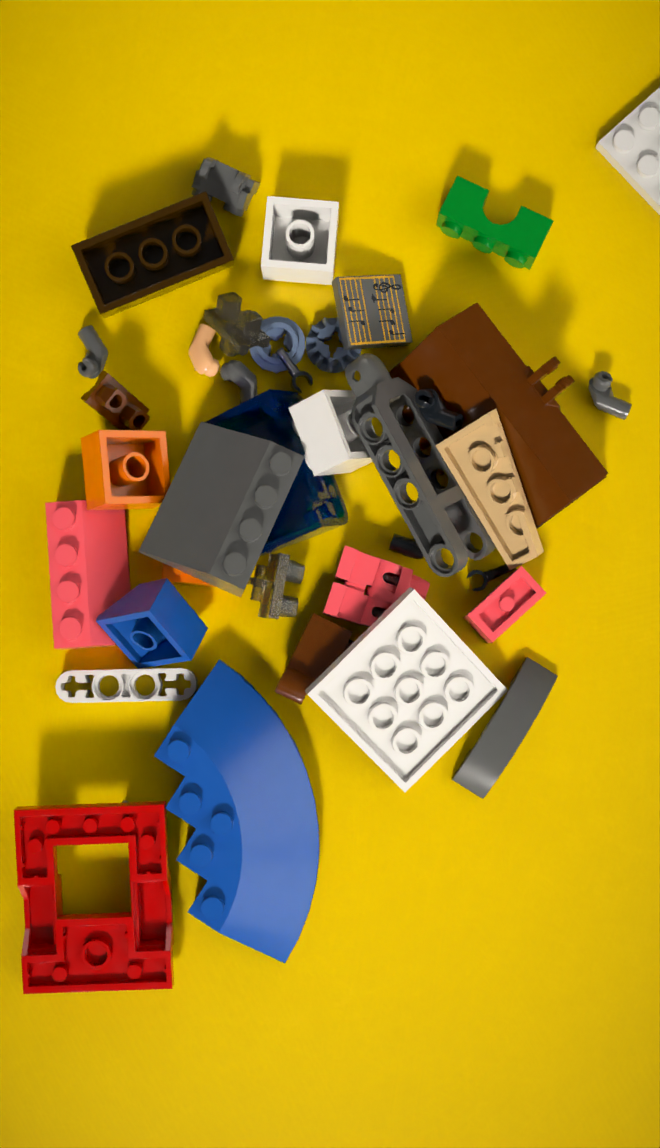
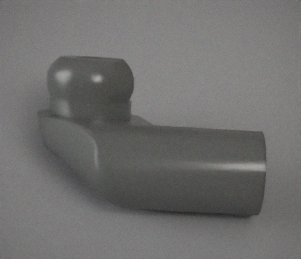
[78,325,108,379]
[220,360,258,409]
[588,371,632,420]

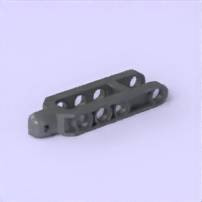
[345,353,496,577]

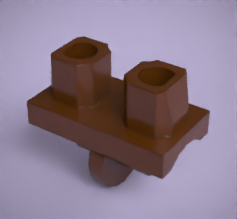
[81,370,150,430]

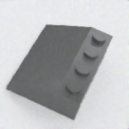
[139,422,305,598]

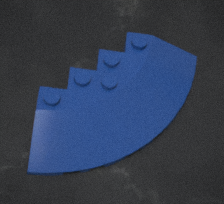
[154,659,320,963]

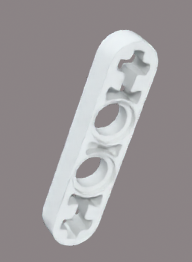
[55,668,198,703]

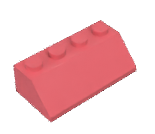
[45,500,131,650]

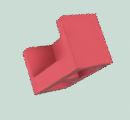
[463,566,546,644]

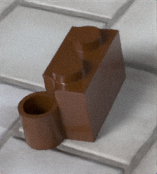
[275,613,354,705]

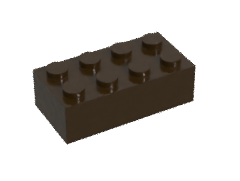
[71,191,234,319]

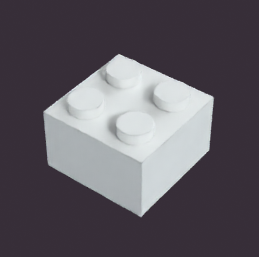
[261,196,339,285]
[289,390,376,476]

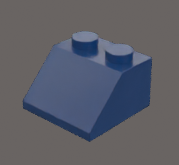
[96,578,208,669]

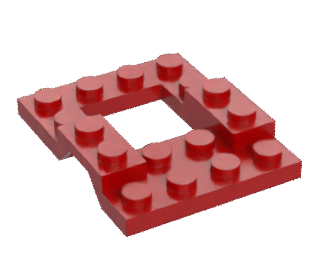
[14,801,174,994]

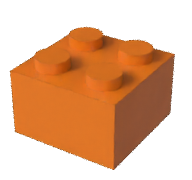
[81,430,171,510]

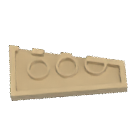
[435,408,544,570]

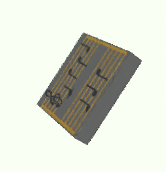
[332,274,413,350]

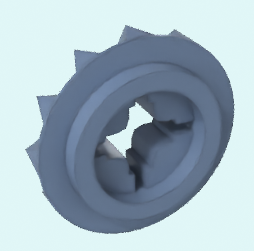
[249,316,306,374]
[306,317,362,373]

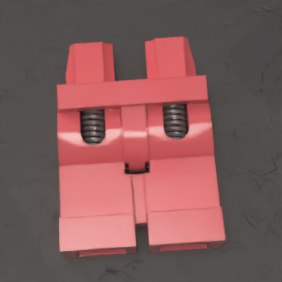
[323,545,430,627]

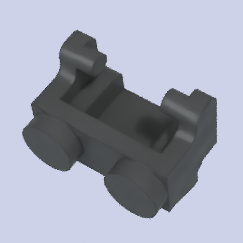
[192,157,260,217]

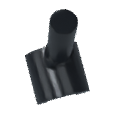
[275,347,313,394]
[467,564,516,592]

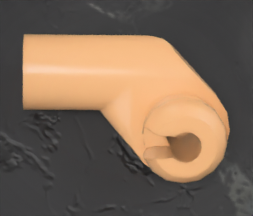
[188,324,220,377]

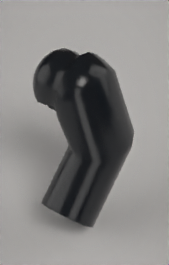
[414,388,464,432]

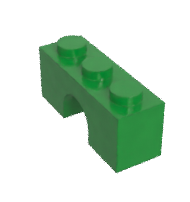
[436,176,553,270]

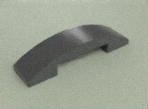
[452,657,558,799]

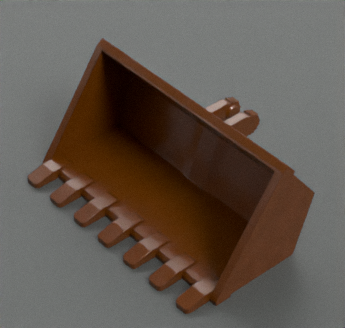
[389,303,608,549]

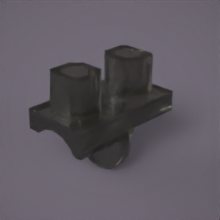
[204,292,270,357]
[247,553,305,619]

